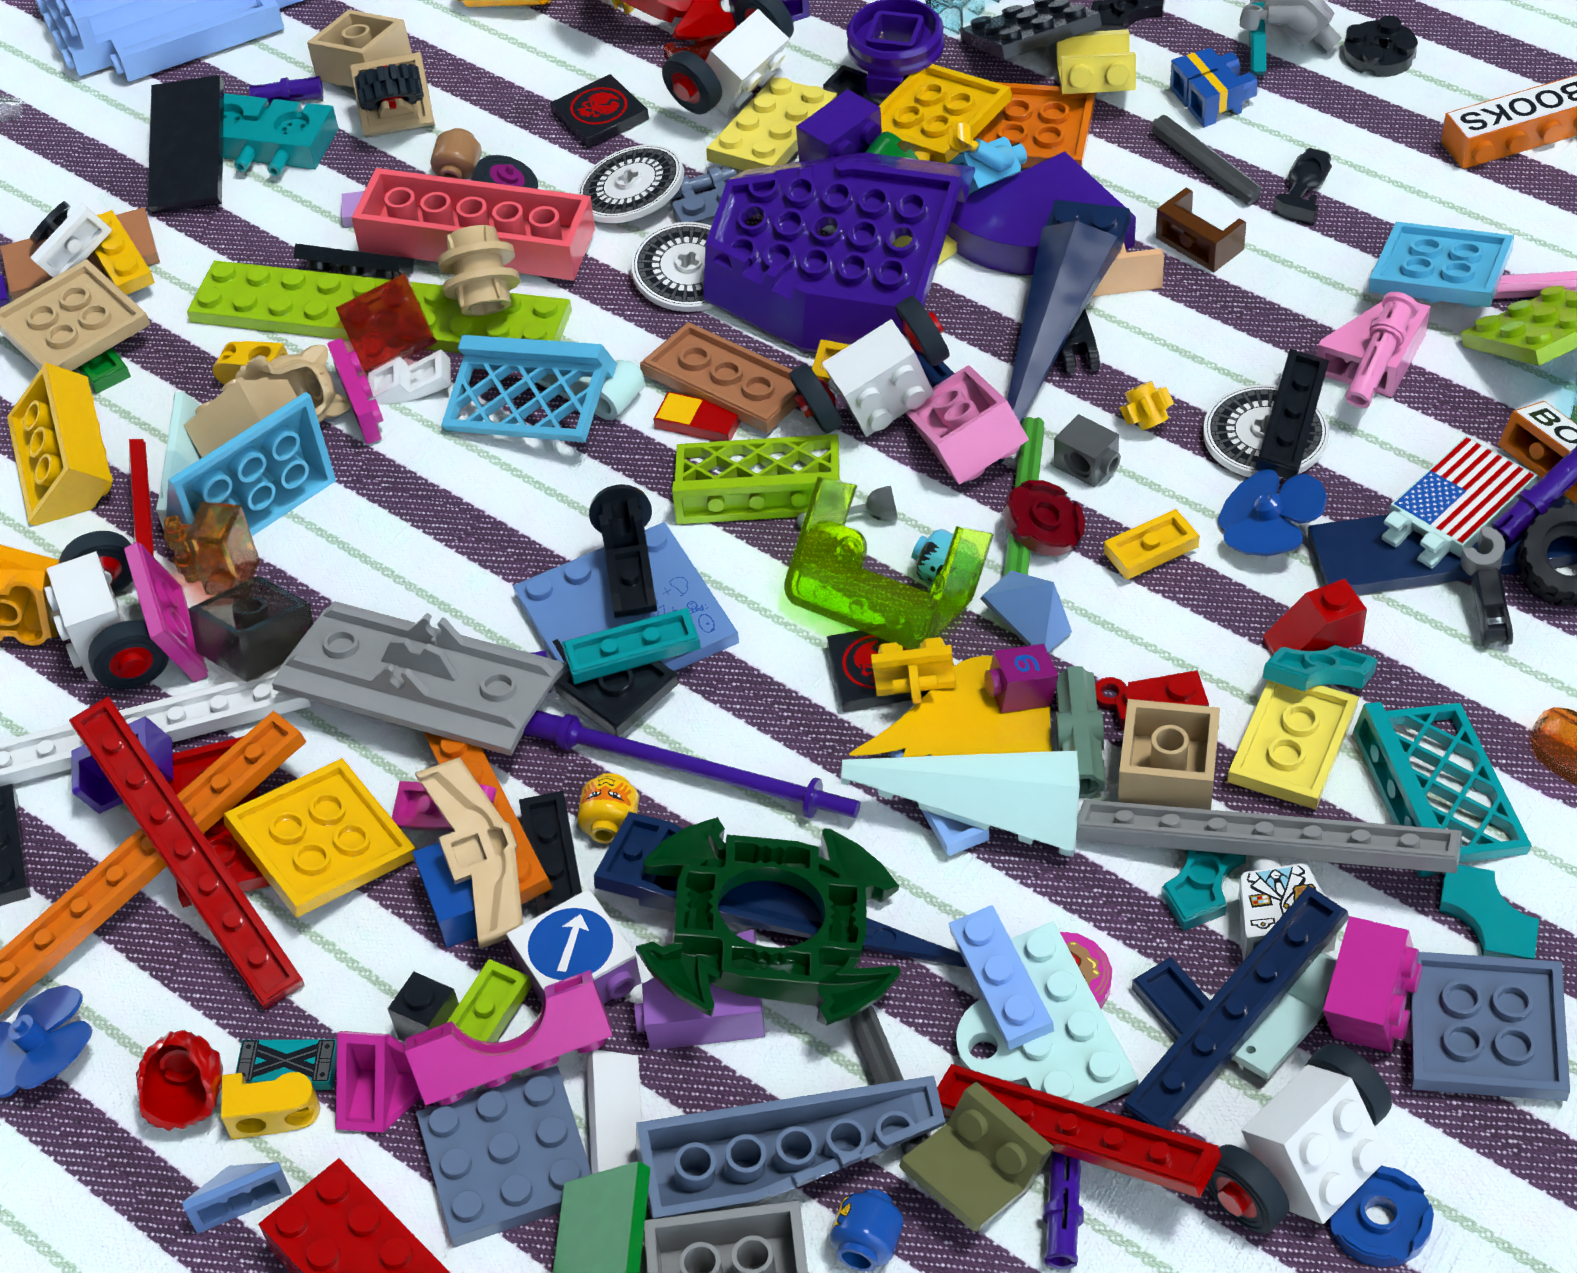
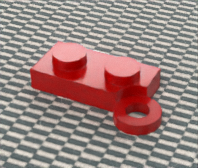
[1095,670,1209,730]

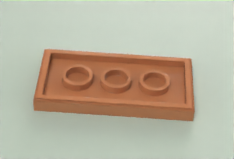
[0,207,160,301]
[640,322,799,433]

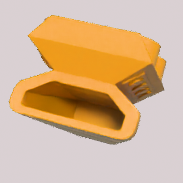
[0,544,59,646]

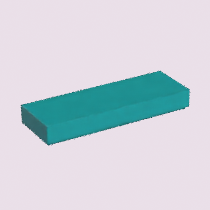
[562,607,701,684]

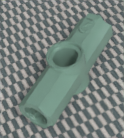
[1055,666,1105,798]

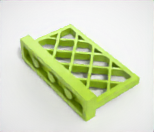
[672,434,842,524]

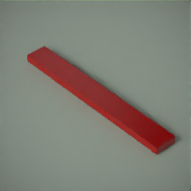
[69,696,305,1011]

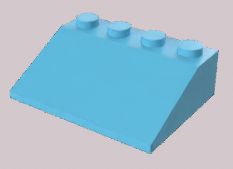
[166,392,336,568]

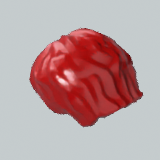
[135,1030,223,1131]

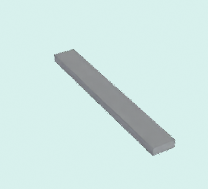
[1076,800,1462,873]

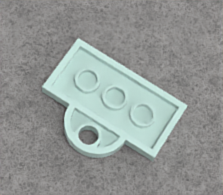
[956,921,1139,1107]

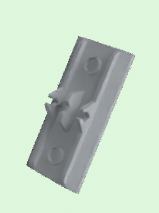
[272,601,568,756]

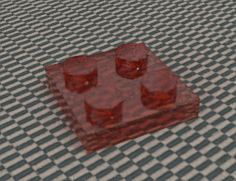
[336,273,437,376]

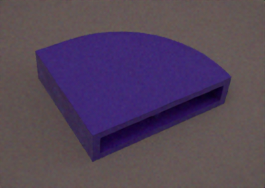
[947,151,1136,275]

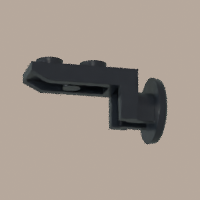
[589,484,658,618]

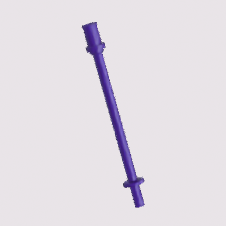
[523,710,861,819]

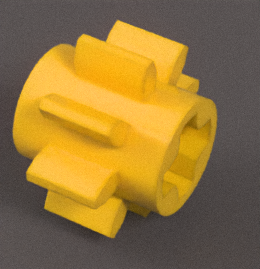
[1119,381,1174,431]

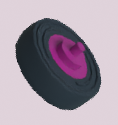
[471,155,538,189]

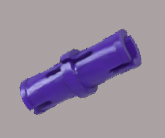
[249,75,324,105]

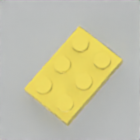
[1227,680,1359,810]

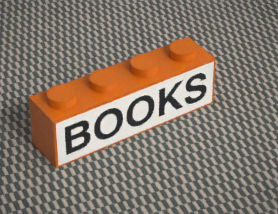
[1441,75,1577,169]
[1498,401,1577,504]

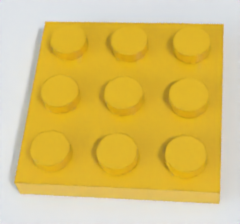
[879,64,1013,163]
[224,758,416,918]

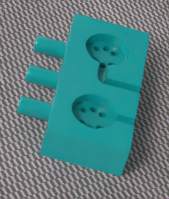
[223,93,339,176]

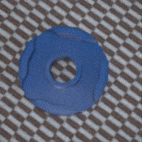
[1327,1165,1434,1268]

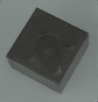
[188,575,313,682]

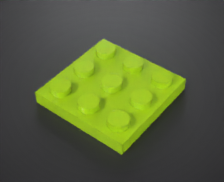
[1460,285,1577,366]

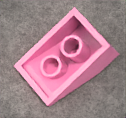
[904,365,1029,485]

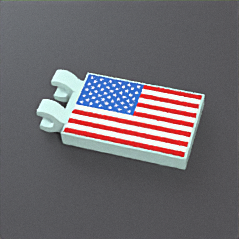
[1381,436,1538,569]

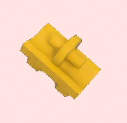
[871,637,956,704]

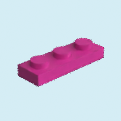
[327,338,384,444]

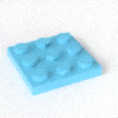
[1369,221,1514,308]

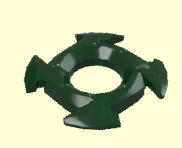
[635,817,900,1026]

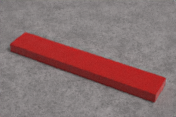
[937,1064,1222,1198]

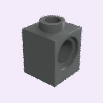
[1054,414,1121,488]

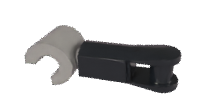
[1460,527,1513,647]

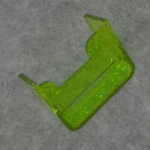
[784,476,994,649]

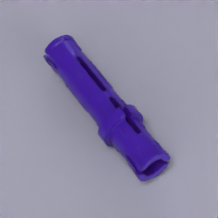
[1491,446,1577,544]
[1043,1151,1084,1270]

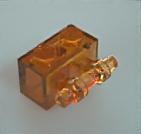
[164,502,260,598]

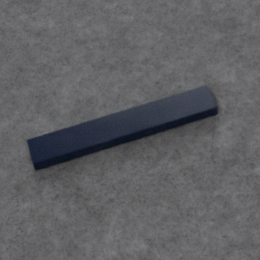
[1123,885,1349,1131]

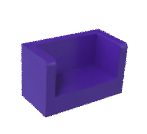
[71,716,174,814]

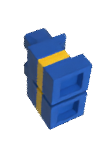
[1170,47,1258,128]

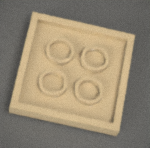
[0,259,151,371]

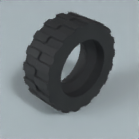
[1516,505,1577,607]

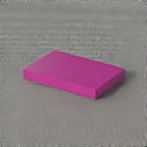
[124,541,208,682]

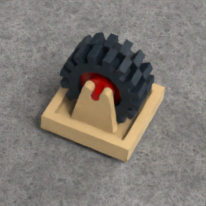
[350,52,435,138]

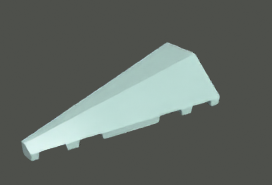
[841,751,1080,857]

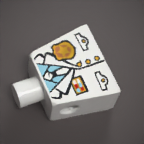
[1238,856,1337,961]

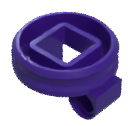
[846,0,944,99]

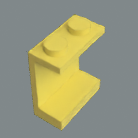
[1056,29,1136,94]

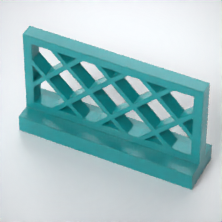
[1353,702,1532,877]

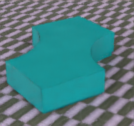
[1249,2,1266,76]
[1262,645,1378,692]
[1162,850,1247,931]
[1439,864,1539,960]

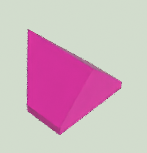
[336,1031,422,1133]

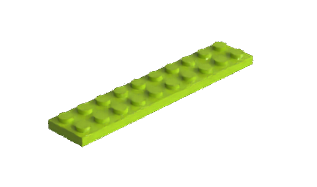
[187,260,572,353]

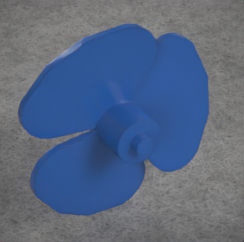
[1218,469,1328,556]
[0,985,93,1098]

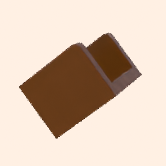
[1156,187,1247,273]

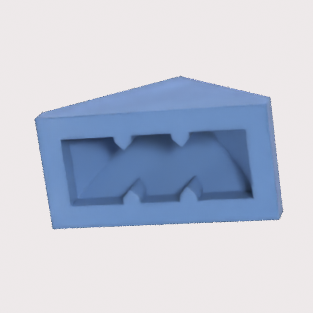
[980,570,1072,654]
[182,1162,292,1234]

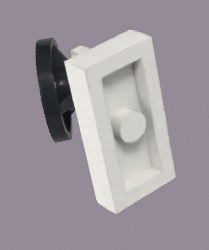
[29,201,113,278]

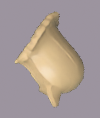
[235,345,351,423]

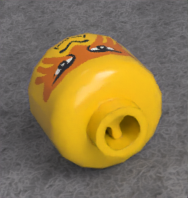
[577,773,639,844]

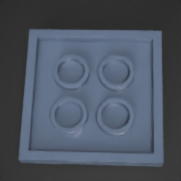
[1410,952,1570,1101]
[416,1066,592,1248]

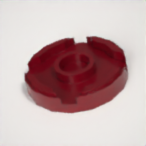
[1002,480,1086,556]

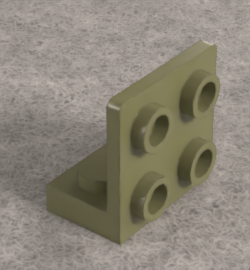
[899,1082,1054,1232]

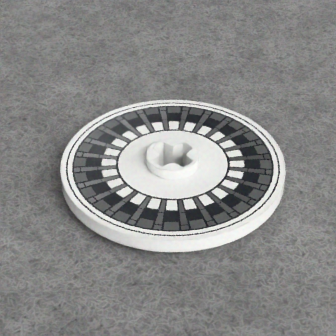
[577,145,684,223]
[631,222,716,312]
[1203,385,1329,479]

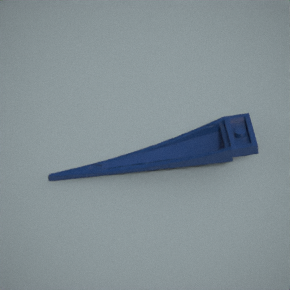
[998,199,1132,465]
[593,812,967,967]

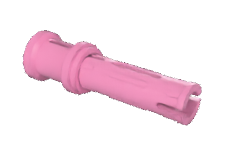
[1345,292,1419,408]

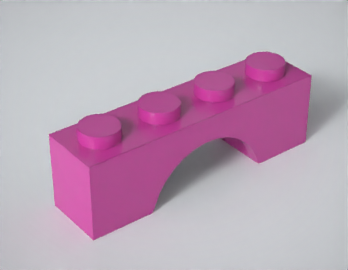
[405,970,613,1106]

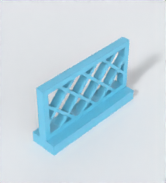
[441,335,617,443]

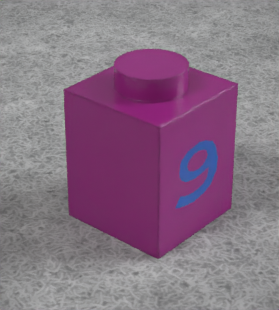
[984,644,1059,713]

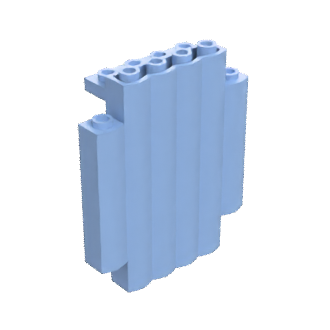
[35,0,303,82]

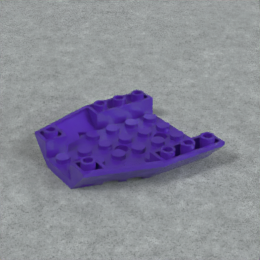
[703,152,975,358]

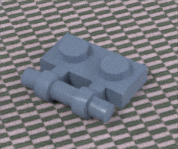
[669,167,737,226]

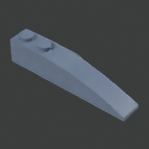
[635,1075,945,1219]

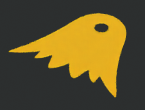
[849,655,1052,757]

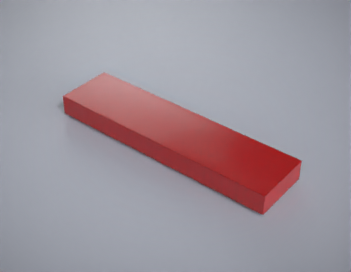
[129,439,154,557]

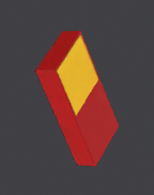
[653,391,741,442]

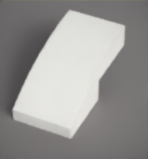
[368,350,451,405]

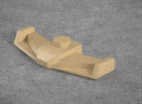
[415,757,523,949]

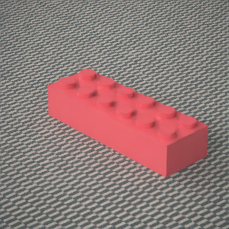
[352,168,595,281]

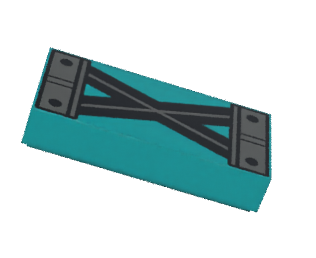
[236,1039,337,1090]

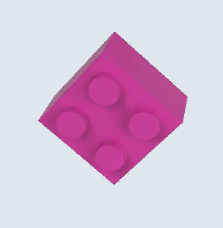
[1323,916,1422,1053]

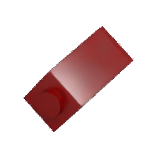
[1263,579,1367,656]

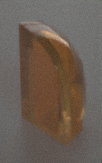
[1531,707,1577,785]

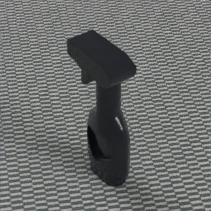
[1274,148,1332,226]

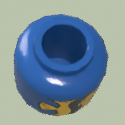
[829,1189,904,1272]

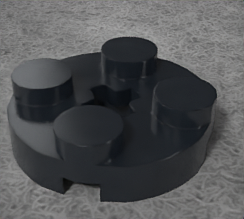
[1343,15,1418,77]

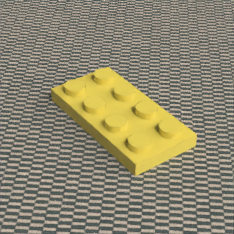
[706,77,837,171]

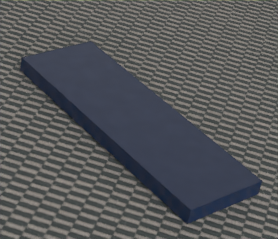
[1307,495,1577,595]

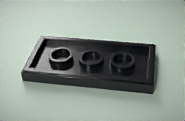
[147,75,224,214]

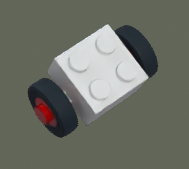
[662,0,794,116]
[789,295,950,437]
[44,531,169,690]
[1206,1043,1392,1233]

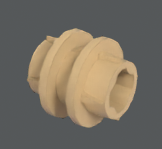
[438,225,520,316]

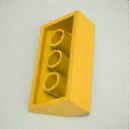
[7,362,113,526]

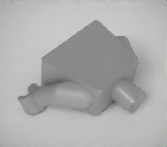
[1239,0,1342,53]

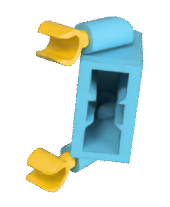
[914,123,1027,196]

